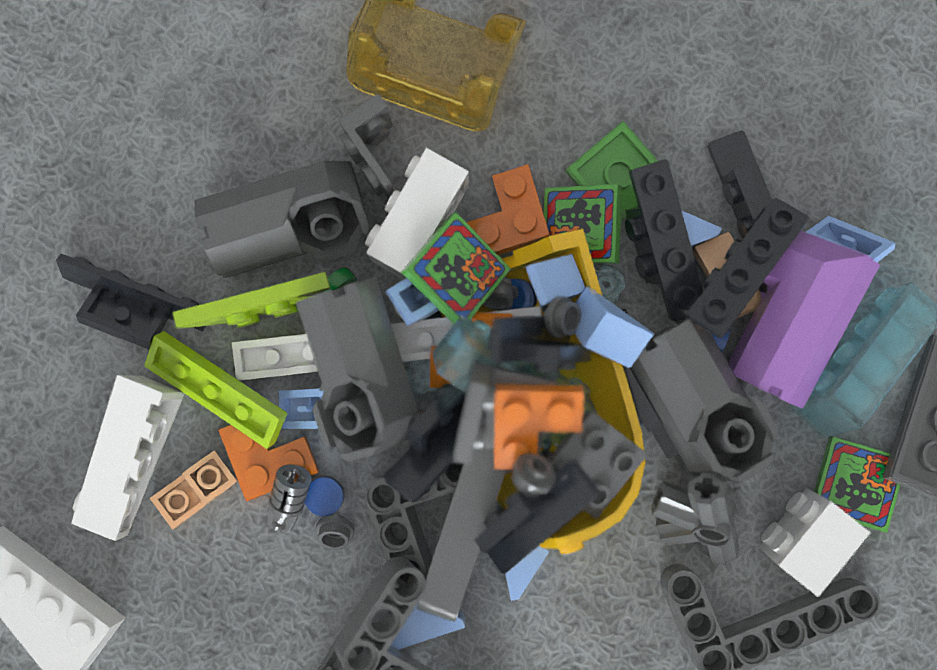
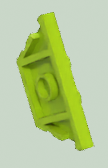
[173,272,330,328]

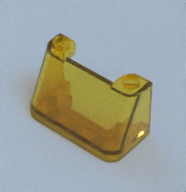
[346,0,527,132]

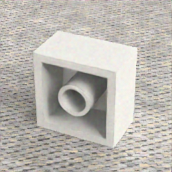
[759,488,871,597]

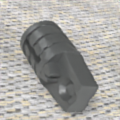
[267,464,312,535]

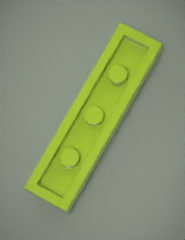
[144,331,288,449]

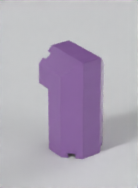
[728,231,880,409]

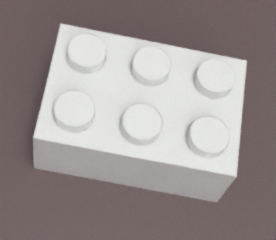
[365,148,469,280]

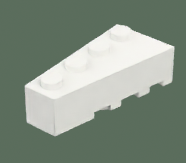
[71,375,184,541]
[0,526,126,670]

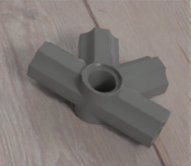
[651,472,739,565]

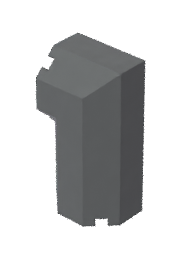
[195,161,369,278]
[296,278,418,461]
[630,317,779,481]

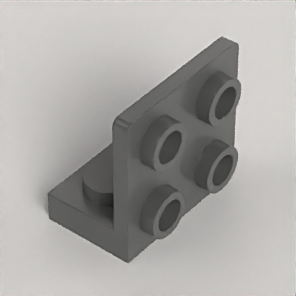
[338,93,394,199]
[453,361,557,465]
[539,410,647,519]

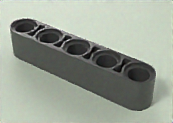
[416,447,506,622]

